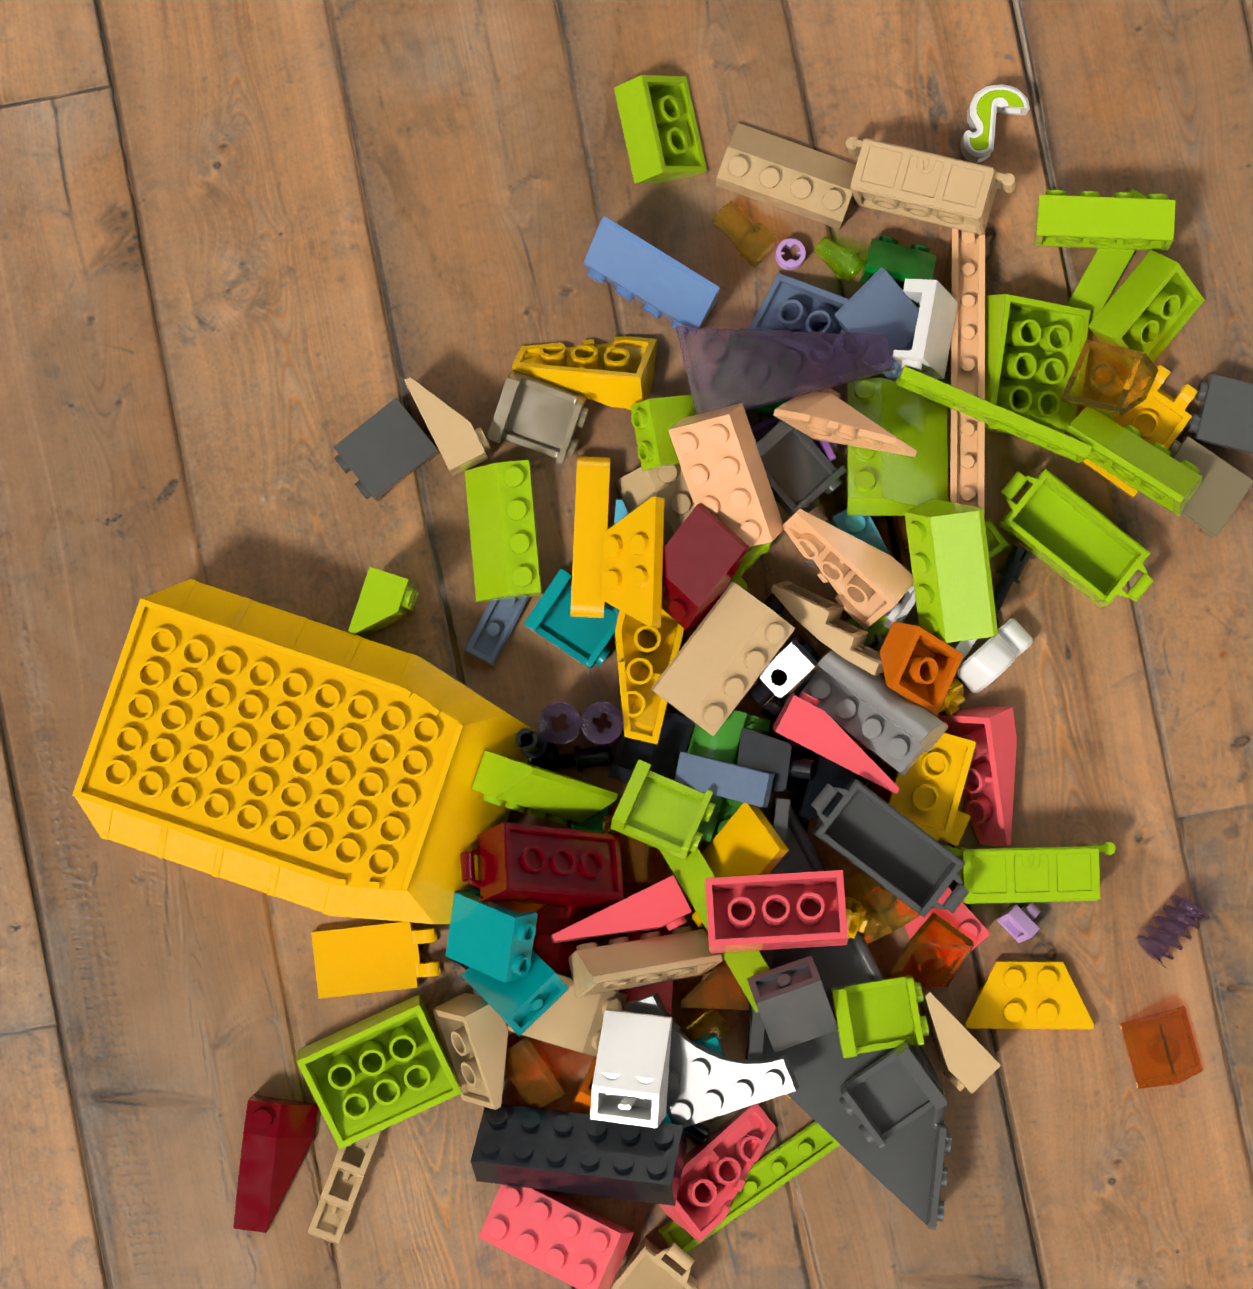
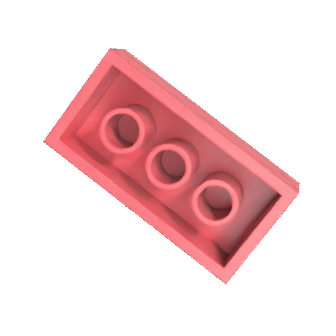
[705,870,848,953]
[478,1184,634,1289]

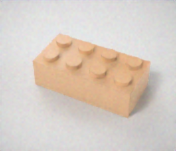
[668,403,784,547]

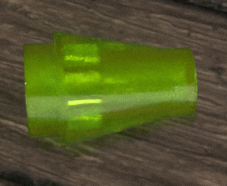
[814,237,865,282]

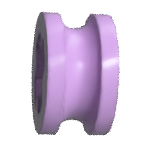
[775,238,806,270]

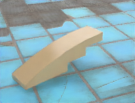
[771,580,884,676]
[307,1130,382,1245]

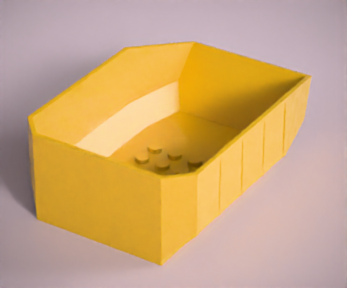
[72,579,537,924]

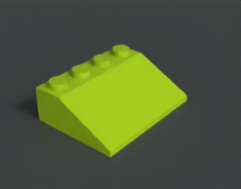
[985,294,1091,434]
[847,378,949,516]
[296,994,462,1150]

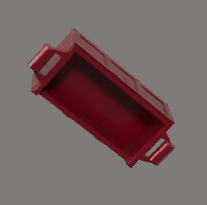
[460,822,624,912]

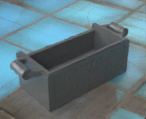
[811,778,969,918]

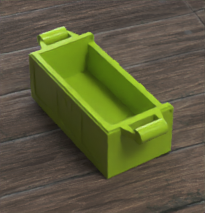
[997,469,1154,608]
[943,841,1116,904]

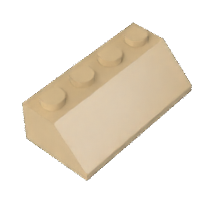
[715,123,856,229]
[615,465,695,548]
[651,581,795,736]
[568,926,723,998]

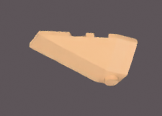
[773,388,917,457]
[782,508,914,630]

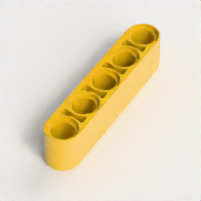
[570,456,610,618]

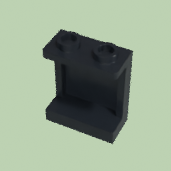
[608,706,695,783]

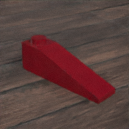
[233,1095,319,1233]

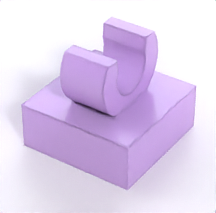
[996,902,1041,943]

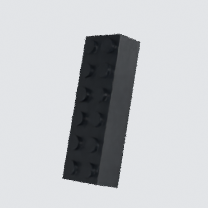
[471,1104,687,1206]

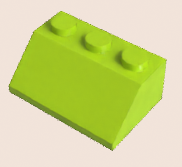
[614,75,707,184]
[1088,250,1205,376]
[348,566,419,637]

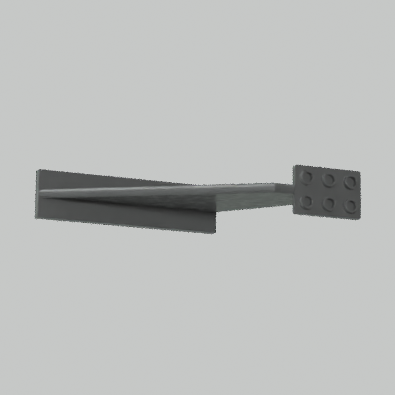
[745,798,952,1230]

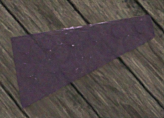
[675,326,896,415]

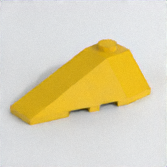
[512,336,657,410]
[614,608,684,745]

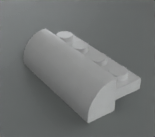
[799,650,948,776]

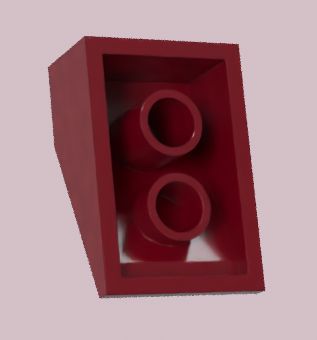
[661,503,750,630]

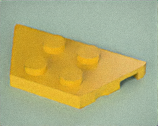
[601,496,664,628]
[964,961,1094,1029]

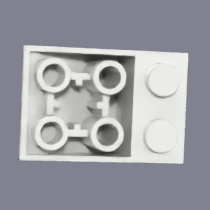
[590,1009,672,1128]

